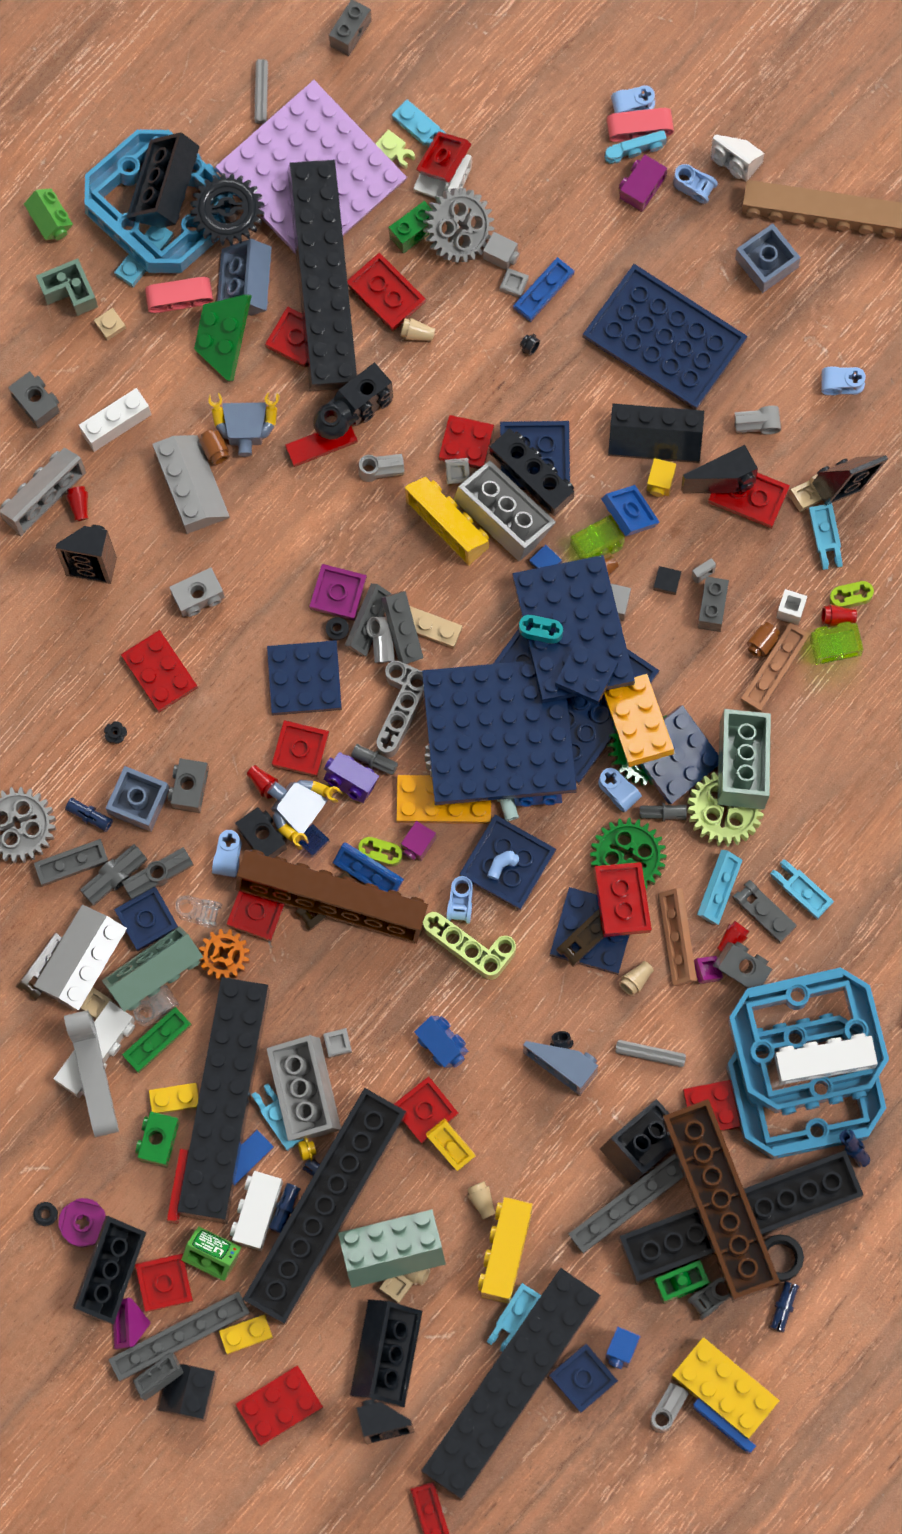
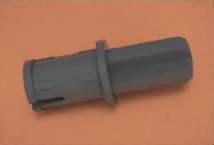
[351,744,398,775]
[639,803,687,822]

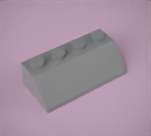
[152,435,230,534]
[0,448,86,536]
[453,460,556,562]
[34,905,127,1011]
[267,1035,341,1141]

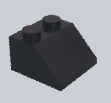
[158,1364,217,1422]

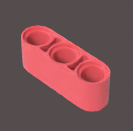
[607,108,674,142]
[145,277,213,313]

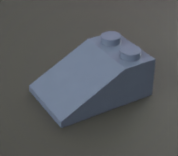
[523,1041,598,1096]

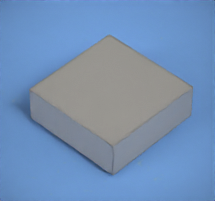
[500,268,529,298]
[445,458,470,484]
[691,558,716,583]
[323,1028,352,1058]

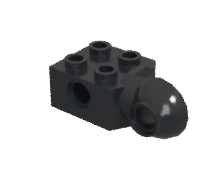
[313,362,394,439]

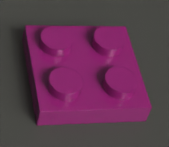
[309,564,367,621]

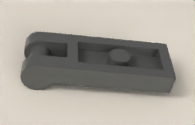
[732,880,797,943]

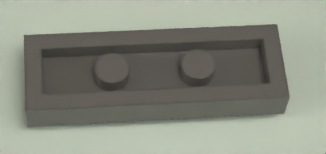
[345,583,392,656]
[382,591,424,664]
[34,839,108,887]

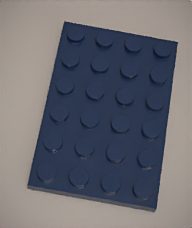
[583,264,748,410]
[512,555,635,703]

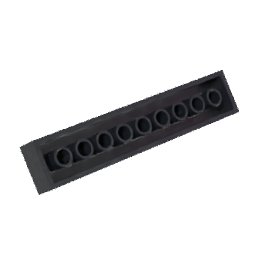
[288,160,357,391]
[177,977,270,1224]
[243,1087,407,1324]
[619,1150,864,1285]
[421,1268,601,1501]

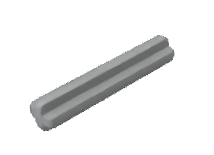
[254,59,268,124]
[615,1040,686,1067]

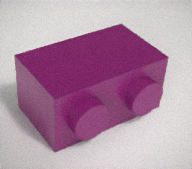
[618,154,668,212]

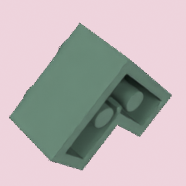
[36,258,98,316]

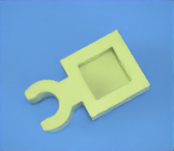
[376,129,415,169]

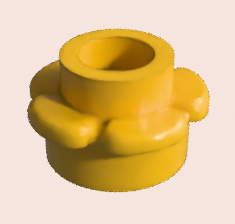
[298,1138,316,1161]

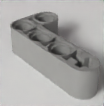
[376,661,424,758]

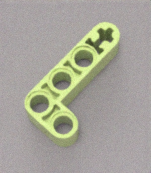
[423,912,516,980]

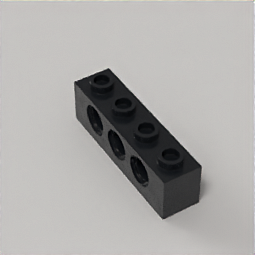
[490,428,574,517]

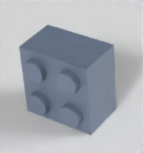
[735,223,801,293]
[106,766,170,832]

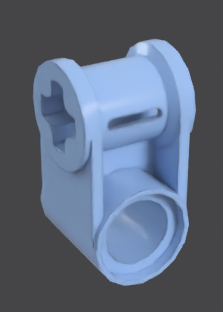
[611,86,655,113]
[673,164,718,204]
[821,367,866,395]
[598,768,642,813]
[212,830,242,877]
[446,876,473,924]

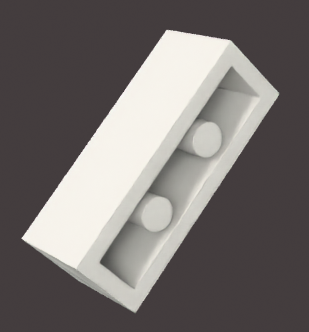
[79,388,151,452]
[230,1171,283,1251]

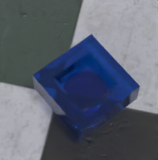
[298,824,330,858]

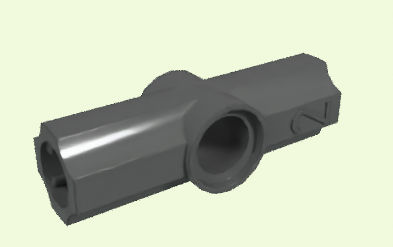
[80,844,148,906]
[122,847,194,900]

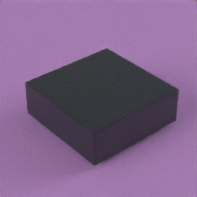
[653,566,682,595]

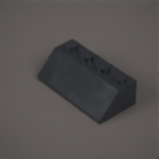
[126,132,200,228]
[608,403,704,463]
[55,525,117,584]
[73,1216,146,1324]
[350,1299,423,1407]
[357,1399,415,1444]

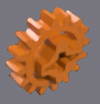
[199,929,250,981]

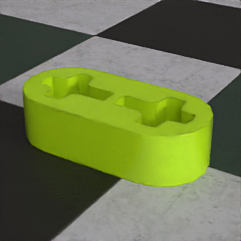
[830,581,874,608]
[359,837,403,867]

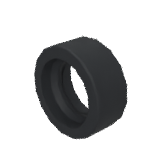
[764,1234,804,1282]

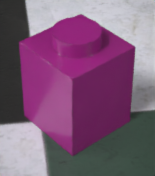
[401,821,436,861]

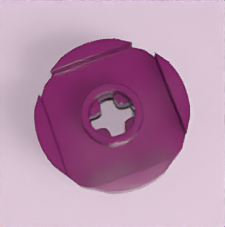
[58,1198,106,1247]

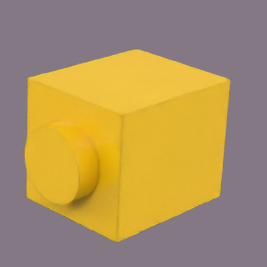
[647,458,676,497]

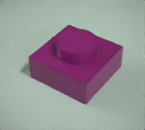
[694,956,723,984]

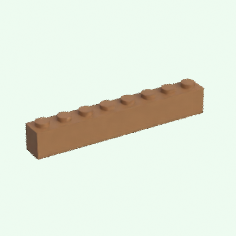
[742,180,902,238]

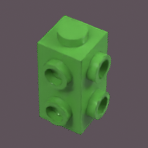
[24,189,73,240]

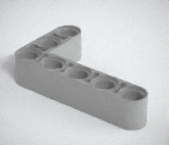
[64,1010,119,1138]

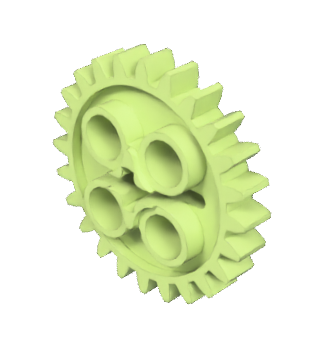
[687,772,764,847]

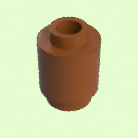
[199,429,230,465]
[747,622,780,657]

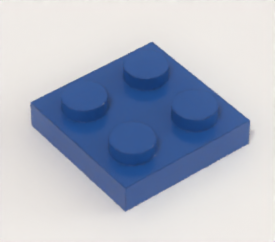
[601,485,660,536]

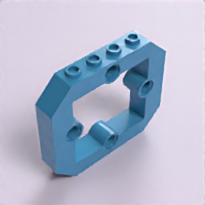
[85,129,233,273]
[728,967,889,1116]
[727,1013,886,1160]

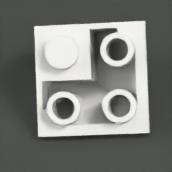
[711,135,764,182]

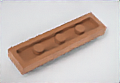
[741,623,810,713]
[659,888,697,986]

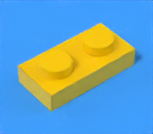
[149,1083,199,1114]
[426,1118,476,1171]
[219,1314,273,1355]

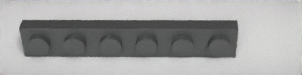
[568,1153,684,1254]
[108,1291,250,1382]

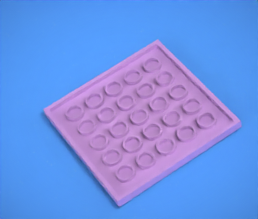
[215,80,407,254]

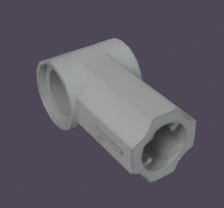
[734,406,781,434]
[358,454,405,482]
[366,617,395,663]
[650,1383,689,1433]

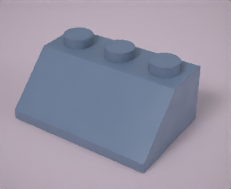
[217,239,272,316]

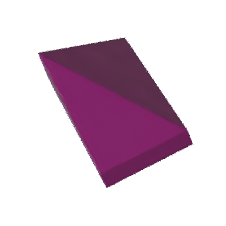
[113,1298,151,1350]

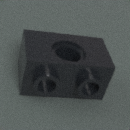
[235,807,287,858]

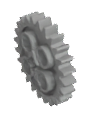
[423,188,494,262]
[0,787,56,864]

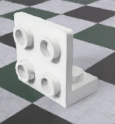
[414,154,472,206]

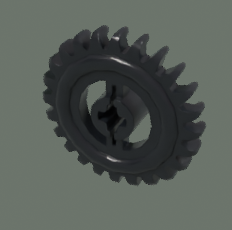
[190,173,265,246]

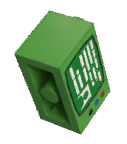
[182,1226,242,1282]

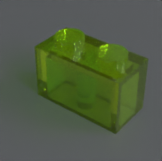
[570,514,625,560]
[810,622,864,665]

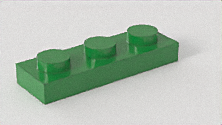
[122,1007,192,1073]

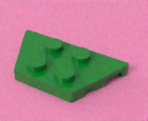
[194,294,252,381]

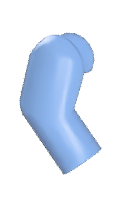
[487,851,519,880]

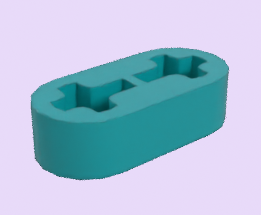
[519,615,563,644]

